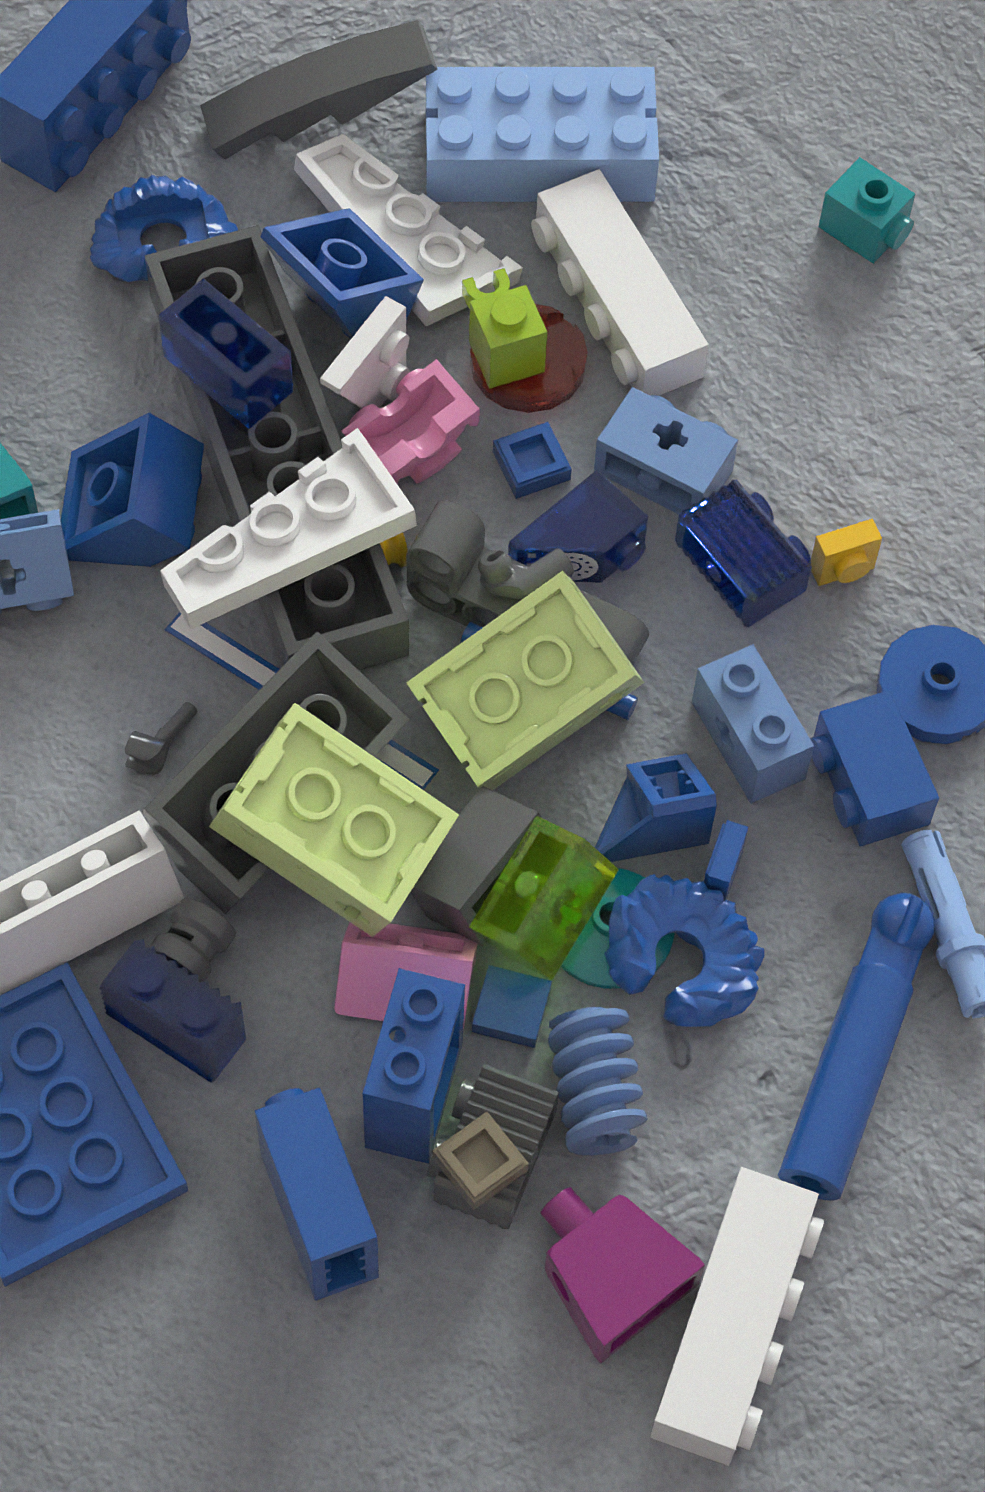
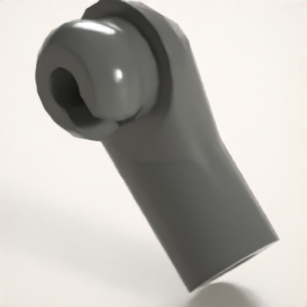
[478,548,574,600]

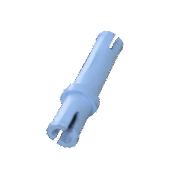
[901,830,985,1018]

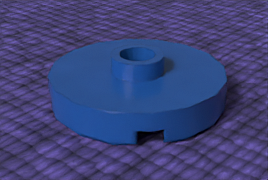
[877,625,985,744]

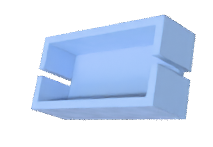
[426,67,659,202]

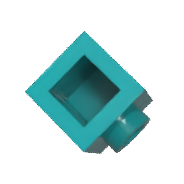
[818,157,915,264]

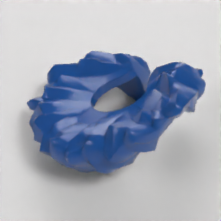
[90,175,238,282]
[604,874,765,1027]

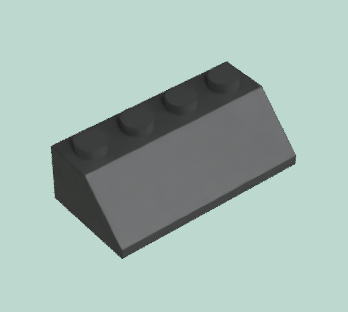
[142,632,410,914]

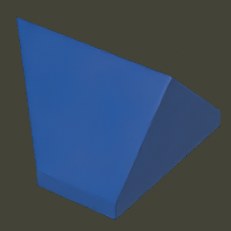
[586,753,717,867]

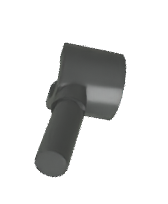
[125,702,197,775]

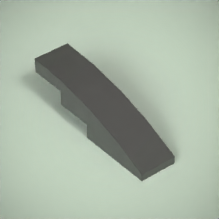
[200,20,438,159]

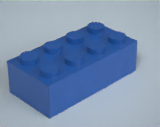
[0,0,191,193]

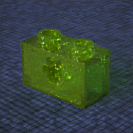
[469,816,619,980]

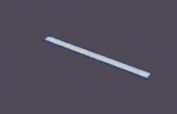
[164,612,439,790]

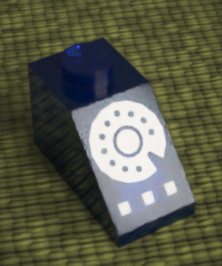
[508,470,648,583]

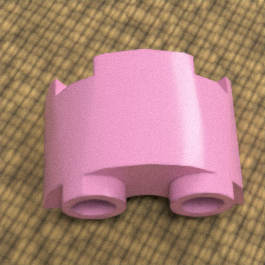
[341,359,480,484]

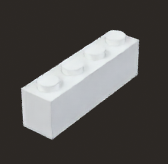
[531,169,709,396]
[0,810,184,995]
[650,1167,824,1466]

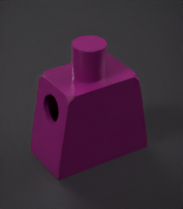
[540,1187,705,1364]

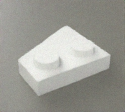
[320,296,410,409]

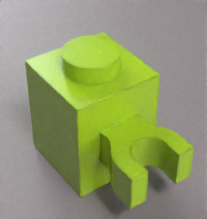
[462,268,547,389]

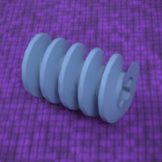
[548,1007,648,1155]

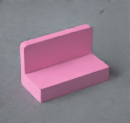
[334,922,478,1029]

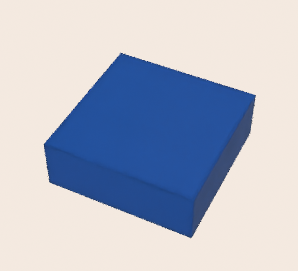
[493,422,572,499]
[704,820,749,900]
[472,965,552,1048]

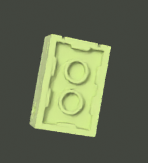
[406,571,645,790]
[209,703,459,937]

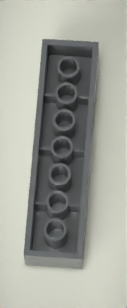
[145,225,409,670]

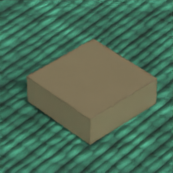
[432,1112,529,1211]

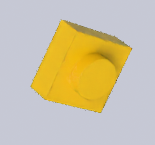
[809,518,882,586]

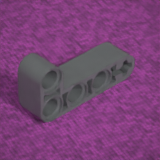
[406,500,649,665]

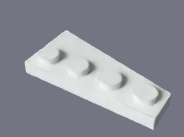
[294,134,523,326]
[160,428,417,629]

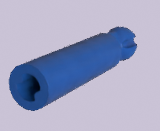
[778,893,935,1201]

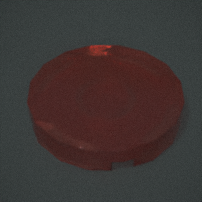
[470,304,588,413]

